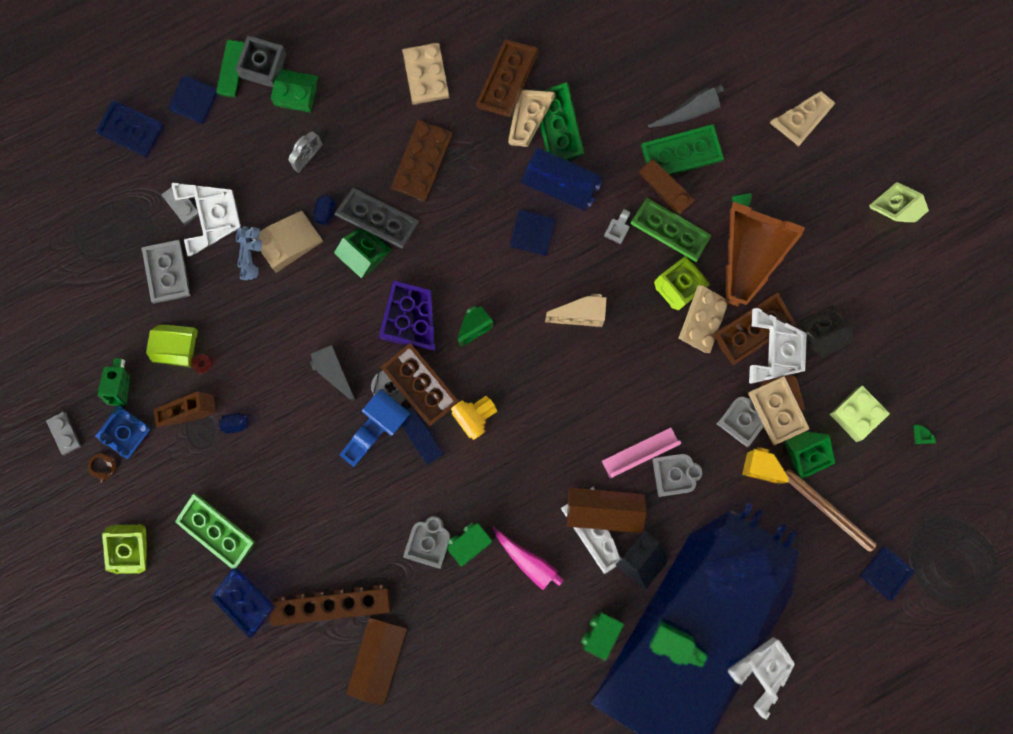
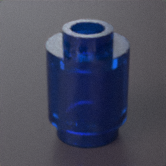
[313,195,336,225]
[219,413,248,434]

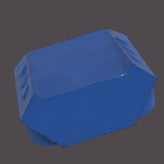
[95,405,151,459]

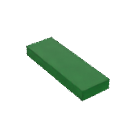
[216,40,245,98]

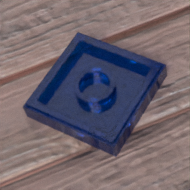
[168,76,217,124]
[510,210,556,256]
[860,546,915,602]

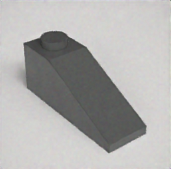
[309,345,356,401]

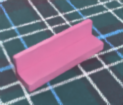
[602,428,681,478]

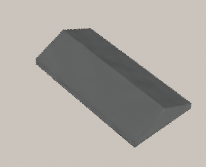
[335,188,419,248]

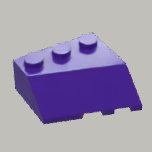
[378,280,435,351]

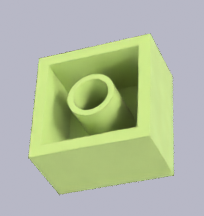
[830,386,890,442]

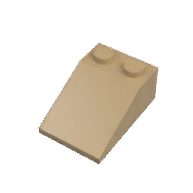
[253,211,323,273]
[545,294,606,327]

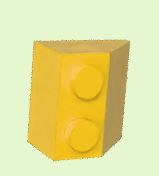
[742,447,789,484]

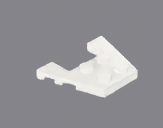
[171,183,241,256]
[749,308,807,383]
[728,637,795,719]

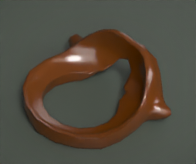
[88,453,117,483]

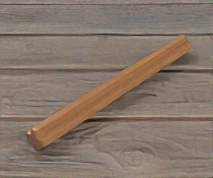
[785,469,877,552]

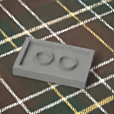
[142,240,191,304]

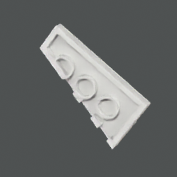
[561,487,620,574]

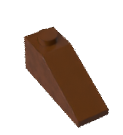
[638,159,694,214]
[154,391,216,428]

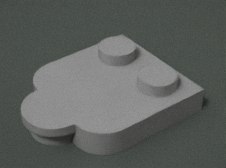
[288,131,323,173]
[717,397,764,447]
[652,454,703,497]
[403,516,450,569]

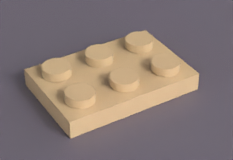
[402,43,449,104]
[678,285,729,353]
[748,377,809,446]

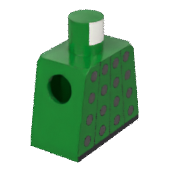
[97,358,130,406]

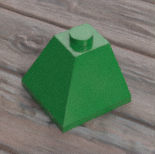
[458,306,493,348]
[784,432,835,479]

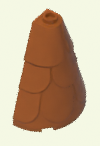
[726,202,805,307]

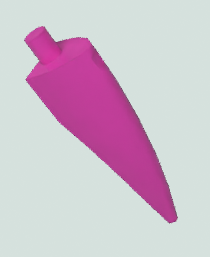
[492,527,564,590]

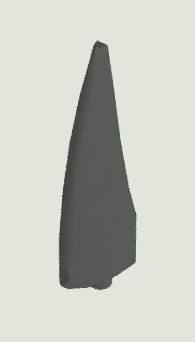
[647,85,724,128]

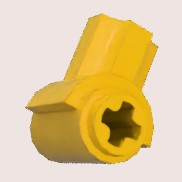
[451,396,497,440]

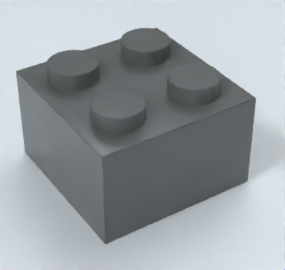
[236,35,287,88]

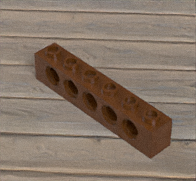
[269,585,391,626]

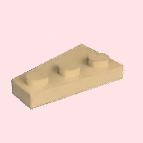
[508,90,556,147]
[770,92,835,146]

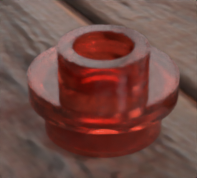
[192,354,212,373]

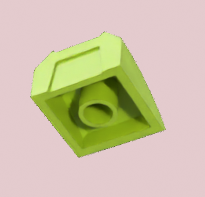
[654,256,710,310]
[146,325,198,367]
[102,524,147,574]

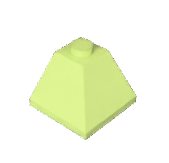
[869,182,929,223]

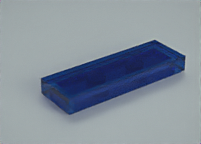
[402,406,443,465]

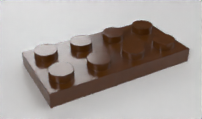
[476,40,539,117]
[391,120,453,202]

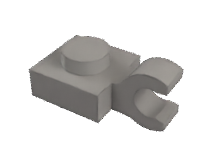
[604,209,631,244]

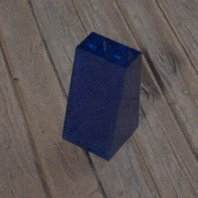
[521,147,603,211]

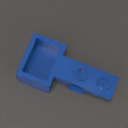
[339,389,411,467]

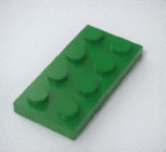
[641,124,724,175]

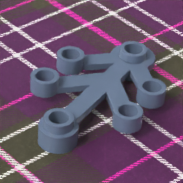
[236,226,262,281]

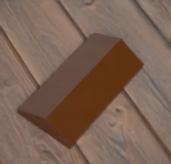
[714,292,796,365]
[380,343,459,427]
[566,488,647,533]
[346,617,407,706]

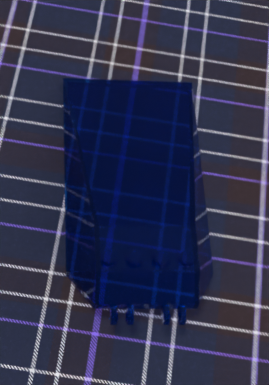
[590,503,799,734]

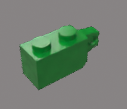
[650,621,707,667]

